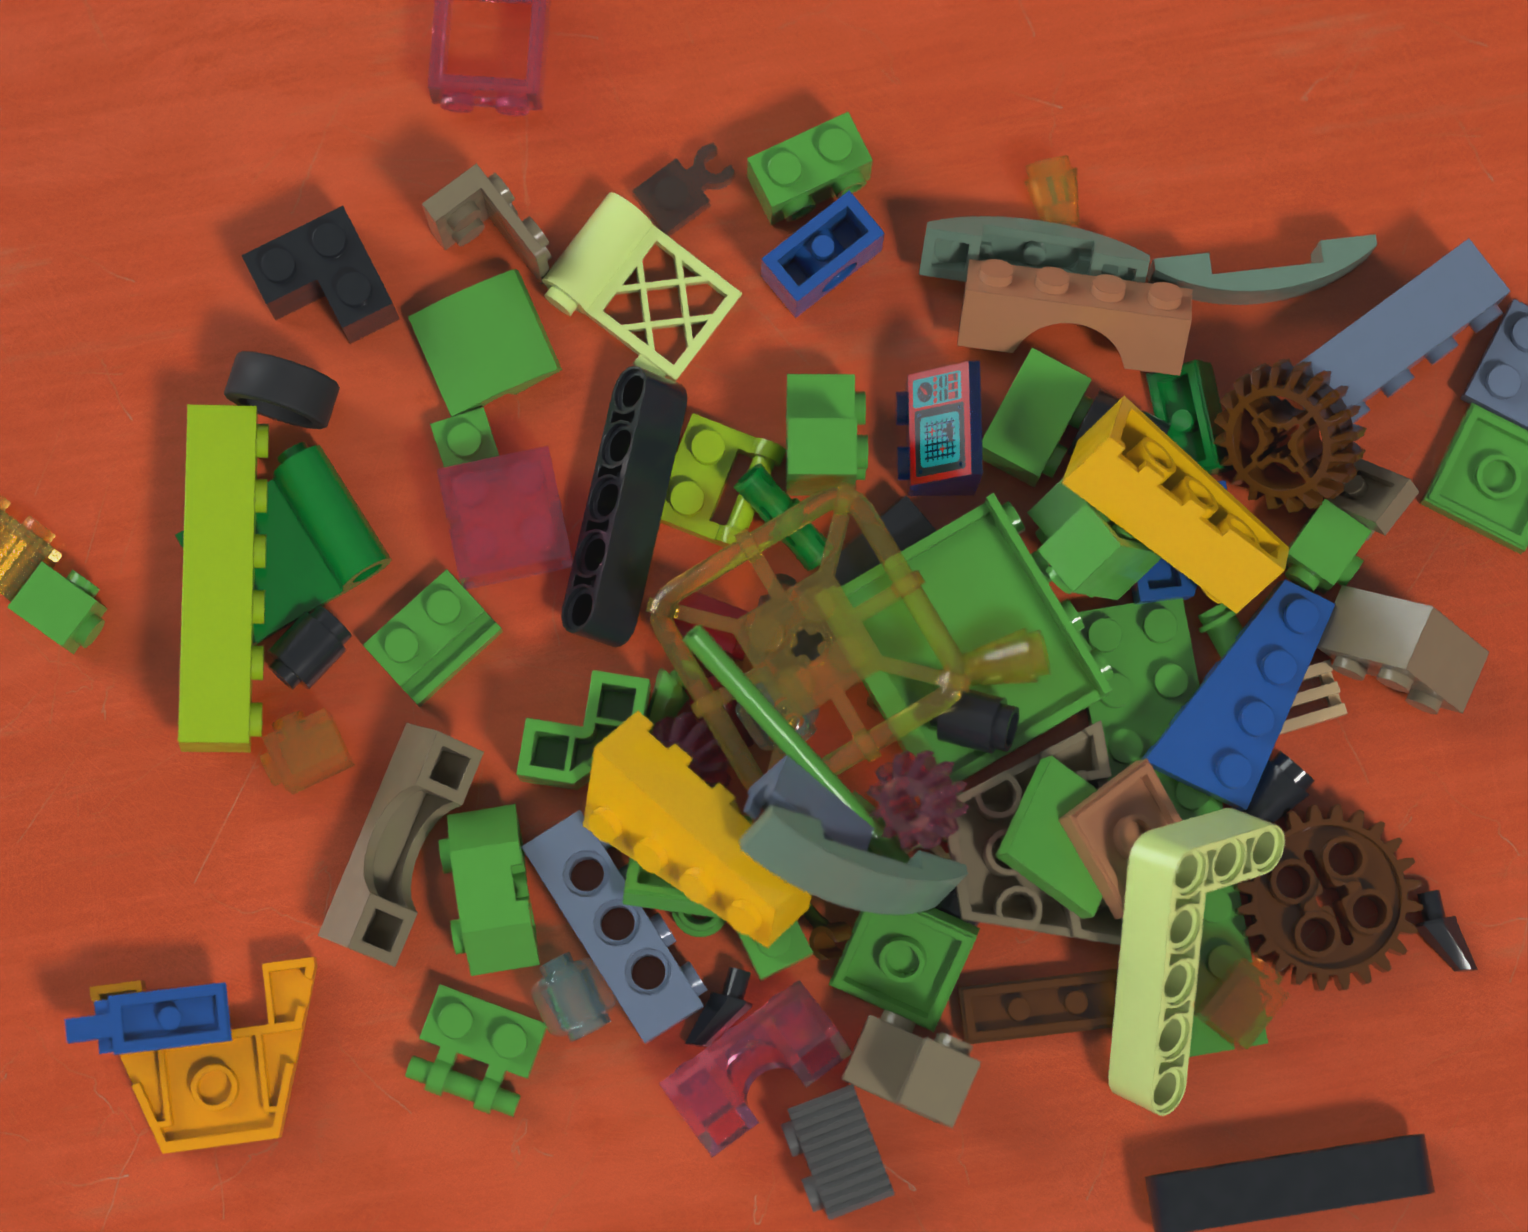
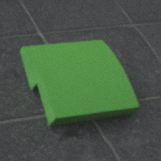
[408,269,562,417]

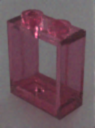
[428,0,551,116]

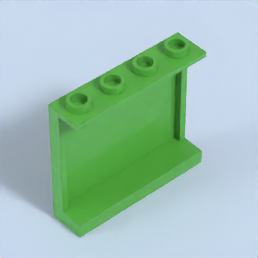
[815,493,1114,799]

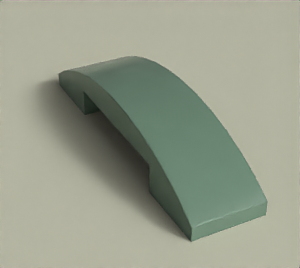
[919,216,1150,283]
[1147,234,1377,305]
[739,805,968,915]

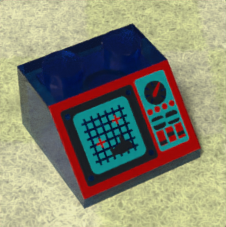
[895,361,983,496]

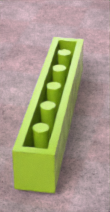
[178,404,269,753]

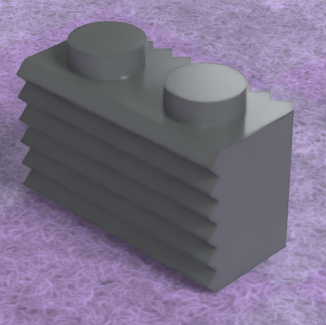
[780,1084,895,1220]

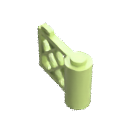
[542,192,743,382]

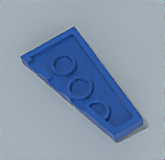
[1141,579,1335,811]

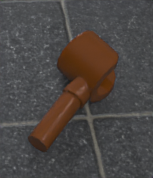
[802,902,852,960]

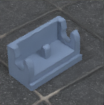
[744,755,874,851]

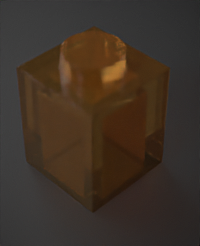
[1194,957,1290,1051]

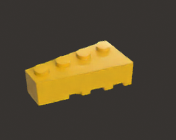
[1062,396,1289,614]
[583,711,812,948]

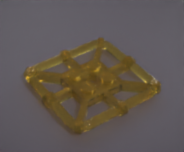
[646,481,972,791]

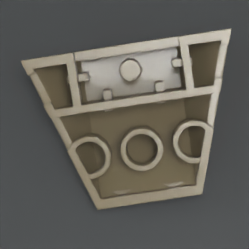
[941,720,1123,945]

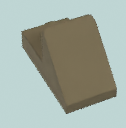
[1327,459,1419,541]

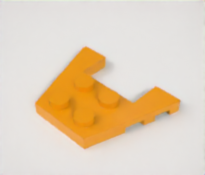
[89,957,318,1154]

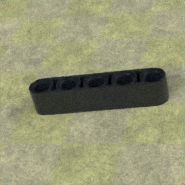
[561,366,688,648]
[1145,1134,1435,1232]

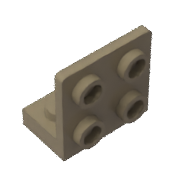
[422,163,552,285]

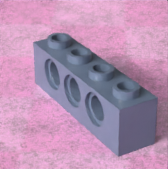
[521,810,707,1044]

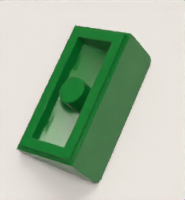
[1146,359,1234,475]

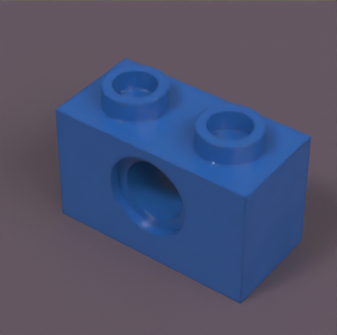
[761,191,885,318]

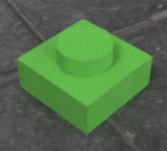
[430,407,502,480]

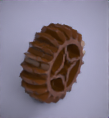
[1213,359,1367,513]

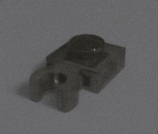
[632,143,735,237]

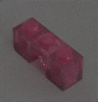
[659,980,852,1157]

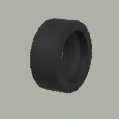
[224,351,340,429]

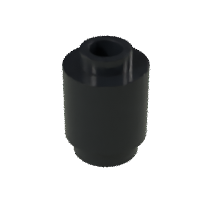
[268,605,352,690]
[930,685,1019,754]

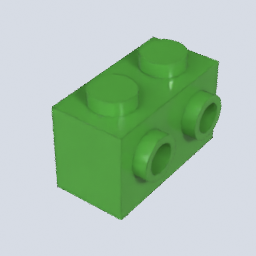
[747,112,873,225]
[975,348,1094,487]

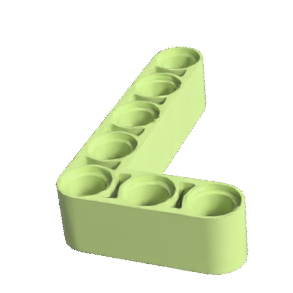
[1108,808,1285,1116]

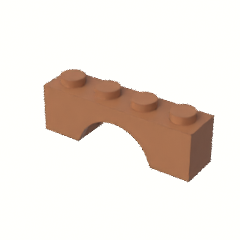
[957,259,1192,376]

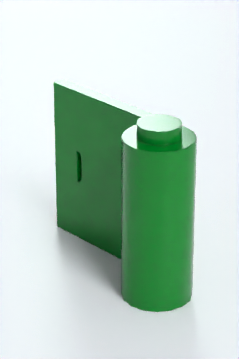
[175,442,392,646]

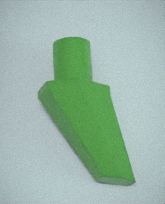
[646,656,704,741]

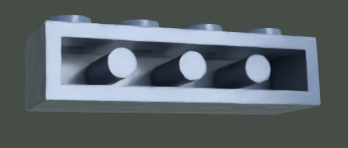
[1296,239,1510,424]

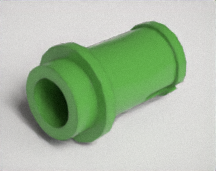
[1198,603,1243,658]

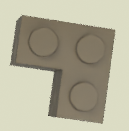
[1317,585,1489,714]
[840,1010,981,1128]

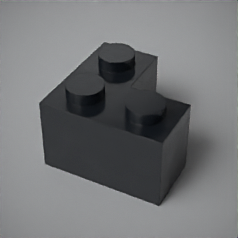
[242,206,400,344]

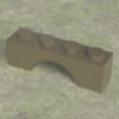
[318,723,484,967]

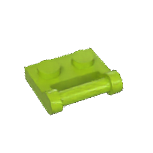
[660,413,786,554]

